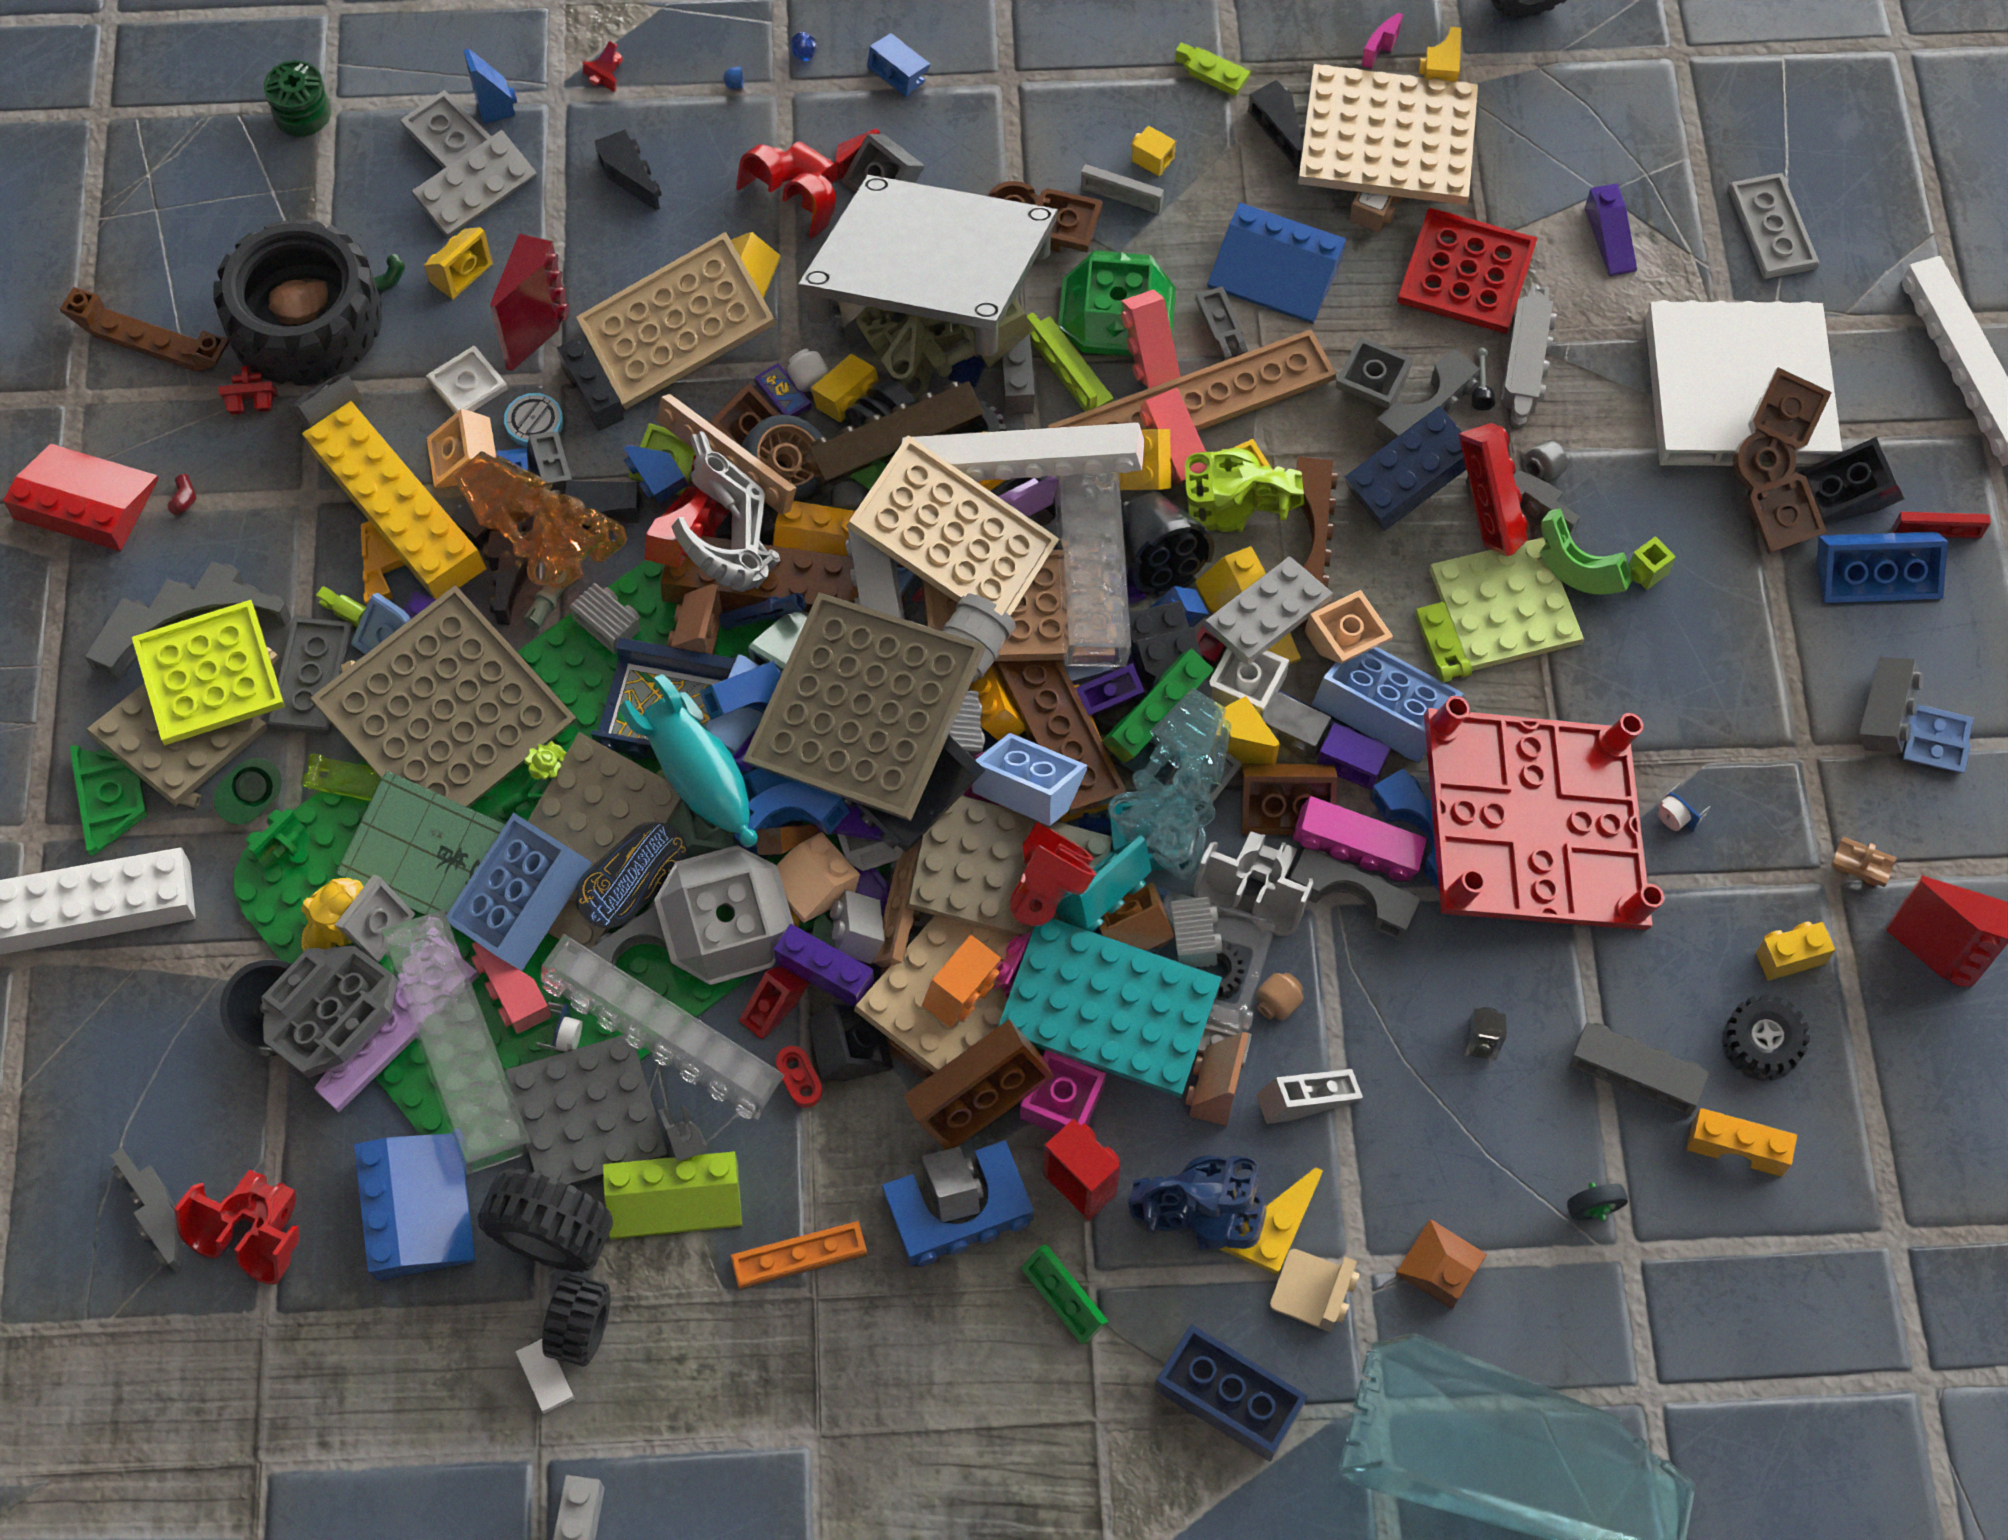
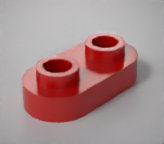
[776,1046,822,1108]

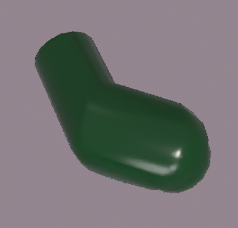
[374,254,405,292]

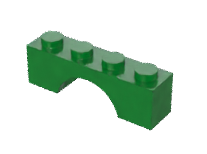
[1102,648,1214,763]

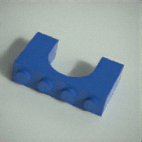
[699,660,795,802]
[882,1140,1034,1266]

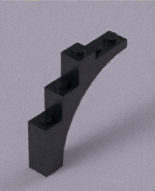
[483,481,641,625]

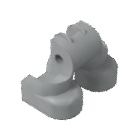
[1194,831,1313,937]

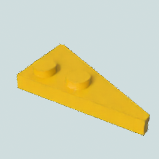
[1220,1167,1323,1275]

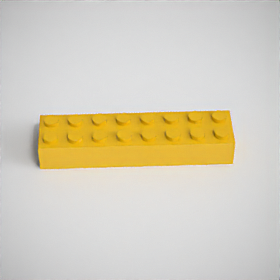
[302,401,487,599]

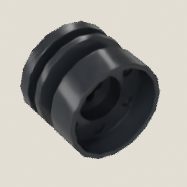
[845,377,917,429]

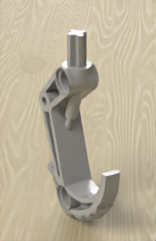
[671,431,780,592]

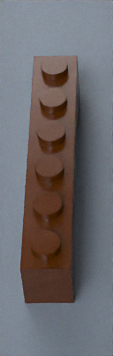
[1296,456,1338,628]

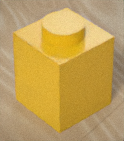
[1131,126,1176,177]

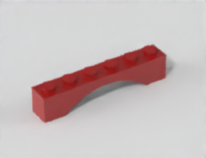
[644,455,720,568]

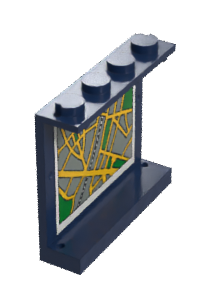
[591,637,736,761]

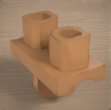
[1831,836,1896,887]

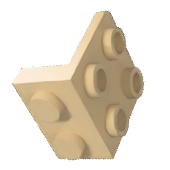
[1270,1249,1360,1333]

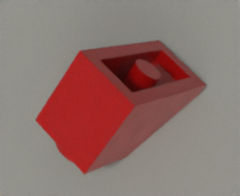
[739,966,809,1040]

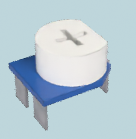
[1657,783,1711,831]

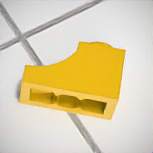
[1418,27,1461,82]

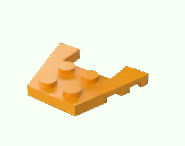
[361,521,405,605]

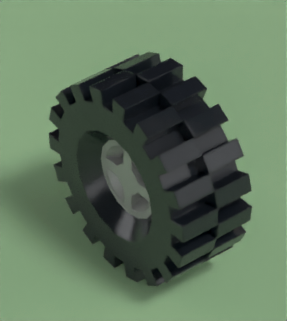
[1722,994,1810,1081]

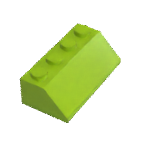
[603,1151,742,1239]

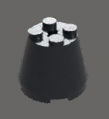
[1116,490,1215,597]

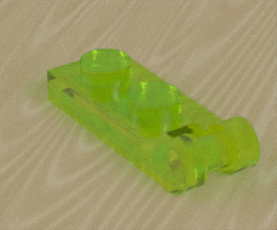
[301,753,383,801]

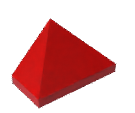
[835,128,880,180]

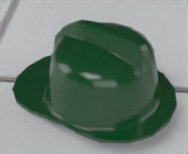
[213,757,282,825]

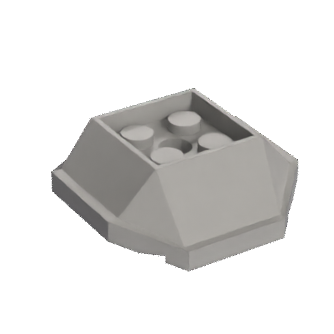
[653,845,794,986]

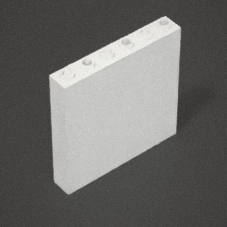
[1645,300,1842,466]

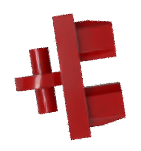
[218,365,278,415]

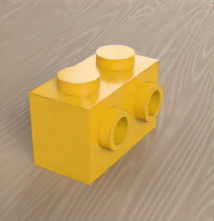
[811,354,879,423]
[1756,922,1836,981]

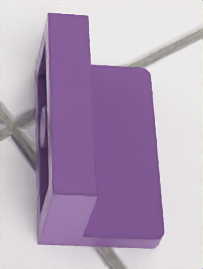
[998,476,1058,517]

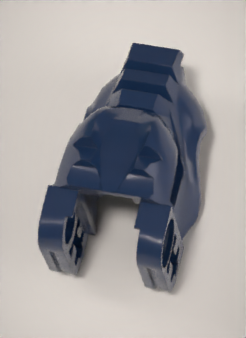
[1128,1155,1266,1250]

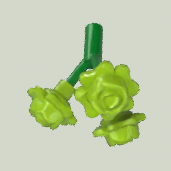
[500,741,567,814]

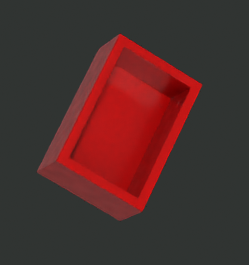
[1043,1118,1121,1221]

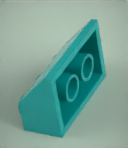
[1056,835,1152,932]

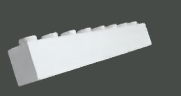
[1902,256,2008,466]
[902,423,1144,482]

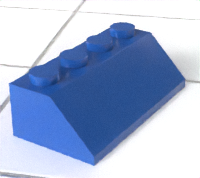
[1816,532,1948,603]

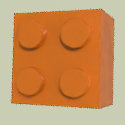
[922,935,1002,1028]

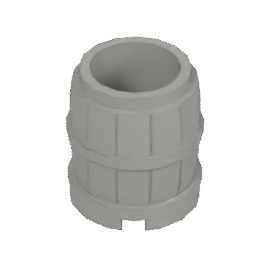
[942,593,1016,682]

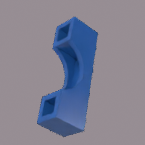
[1370,768,1439,892]

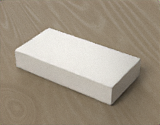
[516,1339,575,1414]

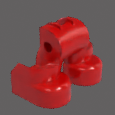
[736,141,838,239]
[1010,821,1096,926]
[174,1169,299,1285]

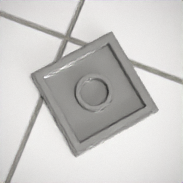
[335,874,415,963]

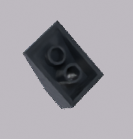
[1797,437,1905,523]

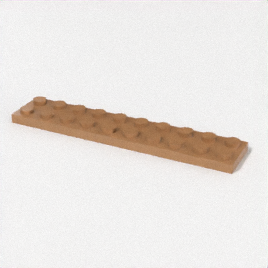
[1048,329,1336,477]

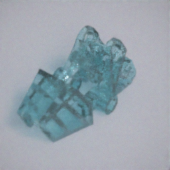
[1108,688,1232,879]

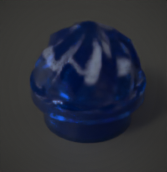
[790,32,818,61]

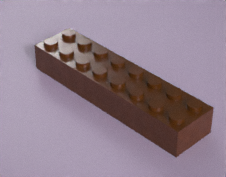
[660,536,909,613]

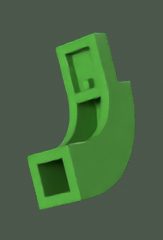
[1540,508,1633,595]

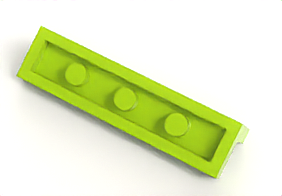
[1027,312,1114,412]

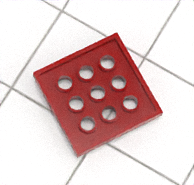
[1397,207,1538,334]

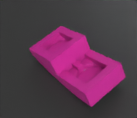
[1361,13,1403,69]

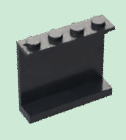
[841,734,986,852]

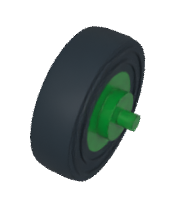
[1567,1182,1628,1222]

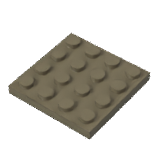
[87,683,267,806]

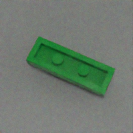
[1020,1244,1108,1345]

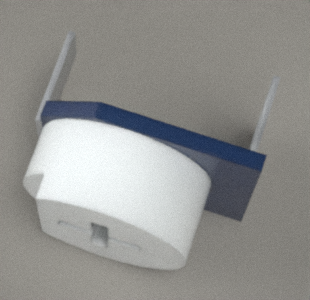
[537,1002,582,1052]

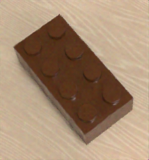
[904,1019,1054,1150]

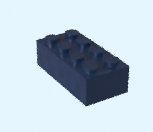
[1345,405,1466,531]
[1154,1324,1308,1462]

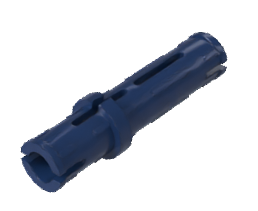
[719,592,806,631]

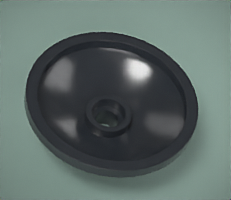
[220,959,292,1056]

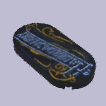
[576,822,687,928]

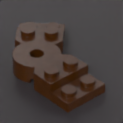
[989,181,1103,253]
[1733,367,1832,554]

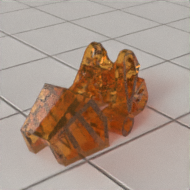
[454,451,627,589]

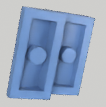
[1902,704,1974,774]

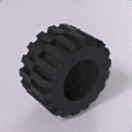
[542,1274,611,1367]

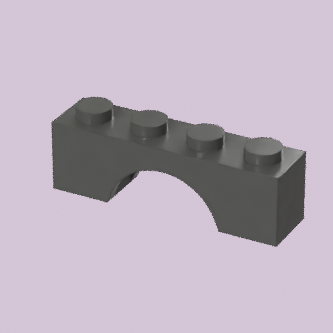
[1374,348,1480,444]
[1290,847,1421,942]
[565,902,667,1004]

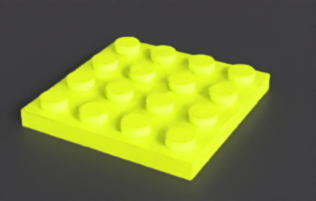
[132,600,285,746]

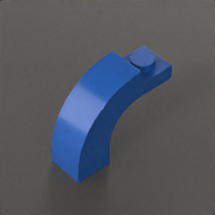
[734,781,849,854]

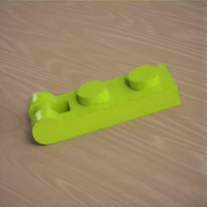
[1415,602,1472,683]

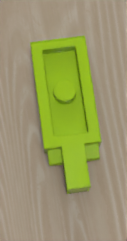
[1175,43,1251,97]

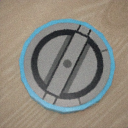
[504,393,563,447]

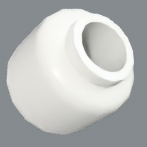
[787,349,830,393]

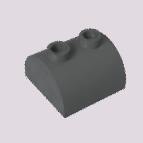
[1335,337,1413,410]
[287,374,362,430]

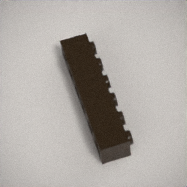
[805,381,984,488]

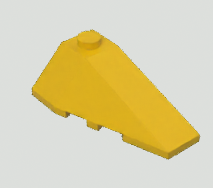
[1195,546,1301,665]

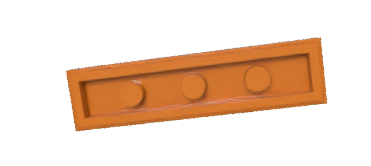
[730,1221,867,1289]

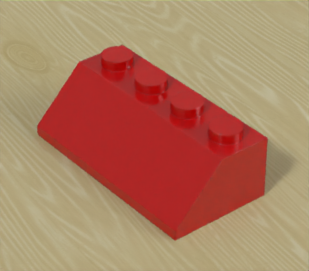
[1458,423,1528,556]

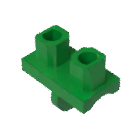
[245,808,307,869]

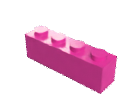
[1292,796,1427,882]

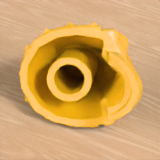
[301,878,364,951]

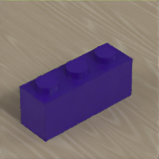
[773,923,874,1007]

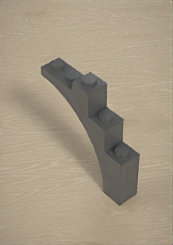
[85,561,291,681]

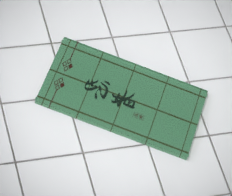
[336,770,505,931]

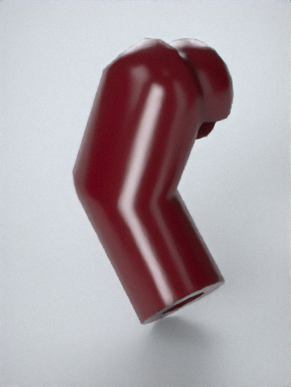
[167,474,196,515]

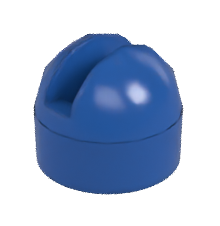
[723,67,744,90]

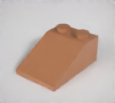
[1185,1032,1249,1126]

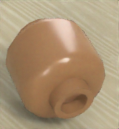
[1256,973,1303,1020]

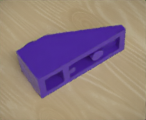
[1584,183,1637,277]

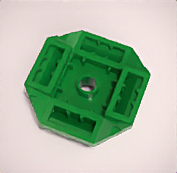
[1058,251,1176,356]

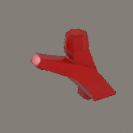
[582,41,623,92]

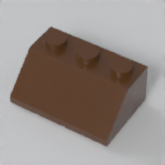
[1240,764,1338,835]

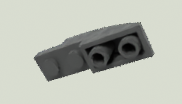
[1466,470,1580,536]
[110,1148,183,1273]

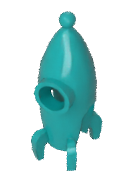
[619,674,758,847]

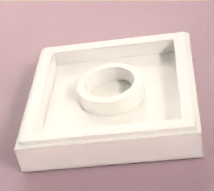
[426,345,508,413]

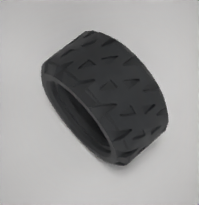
[213,219,382,385]

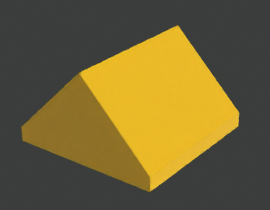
[731,232,781,299]

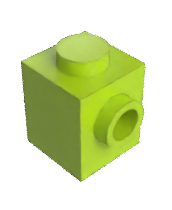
[1629,536,1676,590]

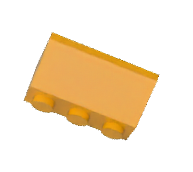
[773,501,856,557]

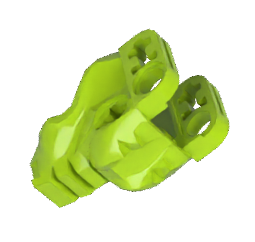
[1185,447,1304,532]

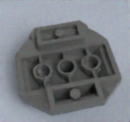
[262,946,398,1078]

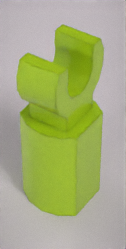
[316,586,366,627]

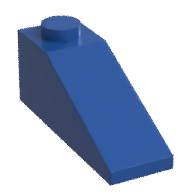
[463,49,518,124]

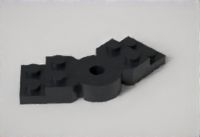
[1109,600,1212,791]

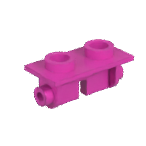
[992,931,1032,998]

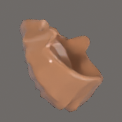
[268,280,328,325]

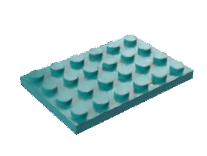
[998,918,1222,1098]

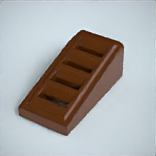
[756,824,819,855]

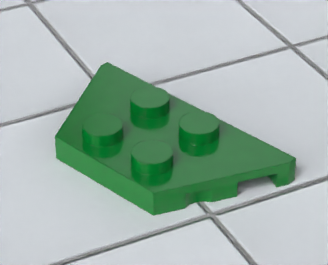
[69,745,148,856]

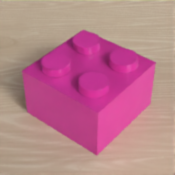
[1020,1050,1106,1134]

